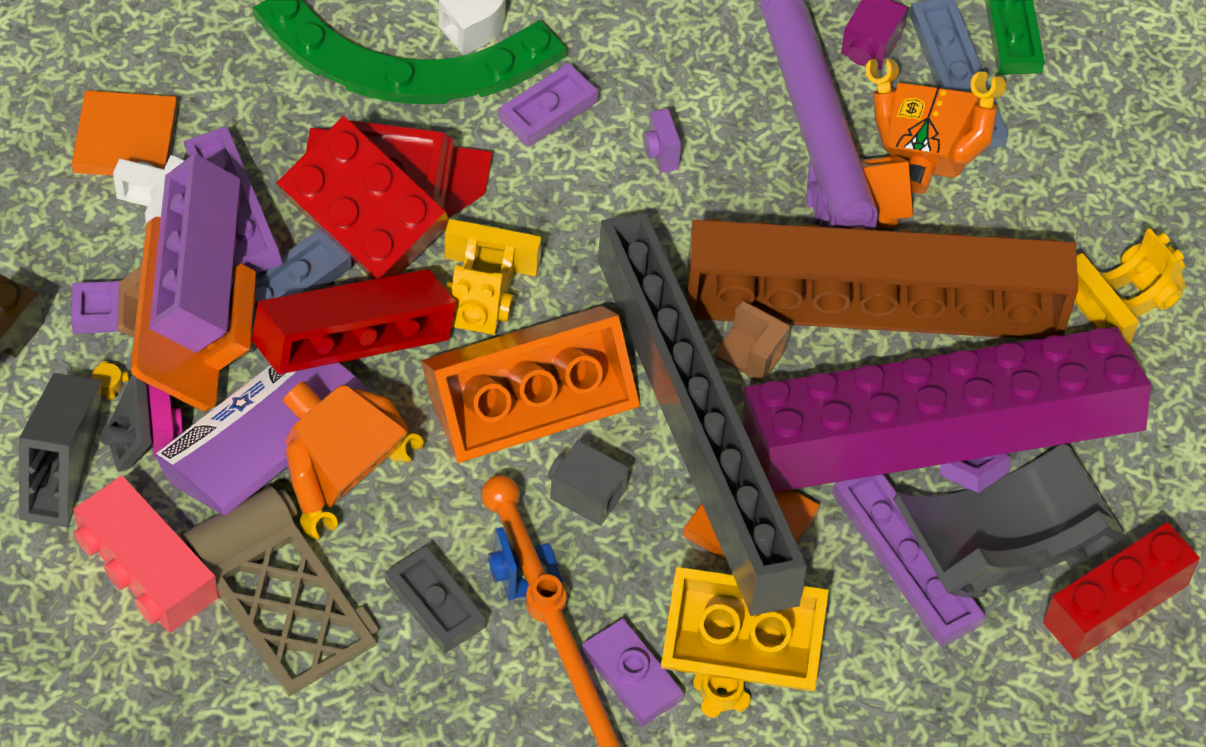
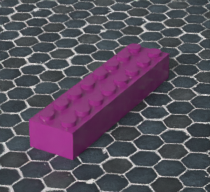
[744,327,1151,492]

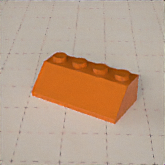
[421,306,640,463]

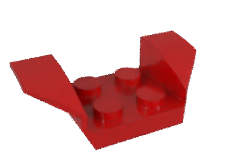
[306,120,492,218]

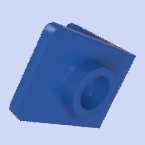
[488,527,563,601]

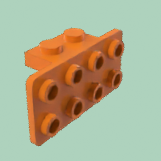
[131,217,256,411]

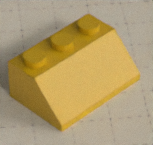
[661,567,829,692]

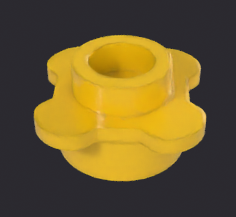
[693,674,751,718]

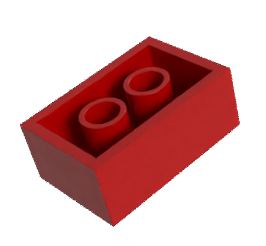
[277,115,449,280]

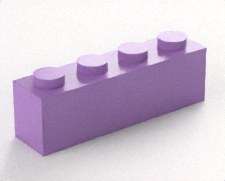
[149,153,240,353]

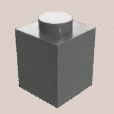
[548,440,629,526]

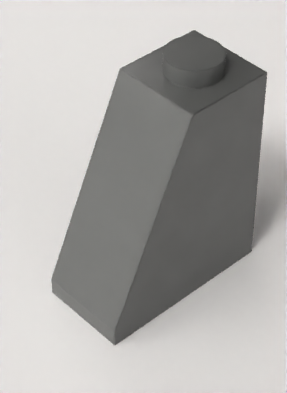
[19,373,102,528]

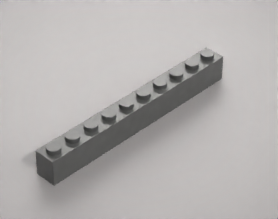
[598,213,807,616]

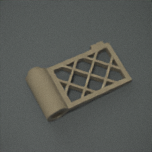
[181,486,379,697]

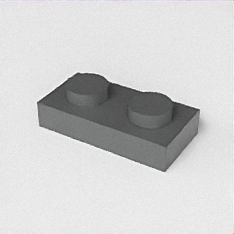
[385,546,486,654]

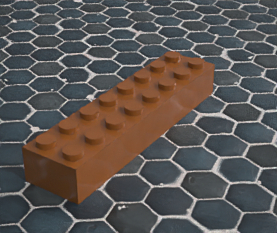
[685,219,1078,340]

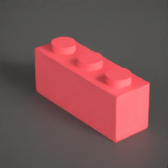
[73,475,218,634]

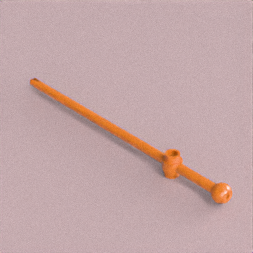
[481,475,621,747]

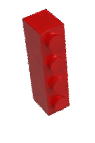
[252,269,457,375]

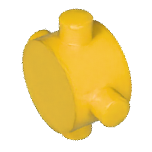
[92,361,129,400]

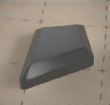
[101,374,153,472]

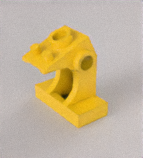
[445,219,542,335]
[1074,228,1186,346]

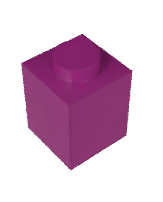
[841,0,908,70]

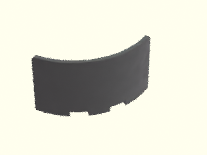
[893,444,1126,597]

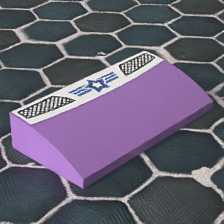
[154,363,371,516]

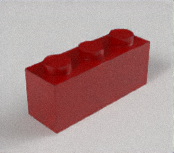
[1043,522,1200,660]

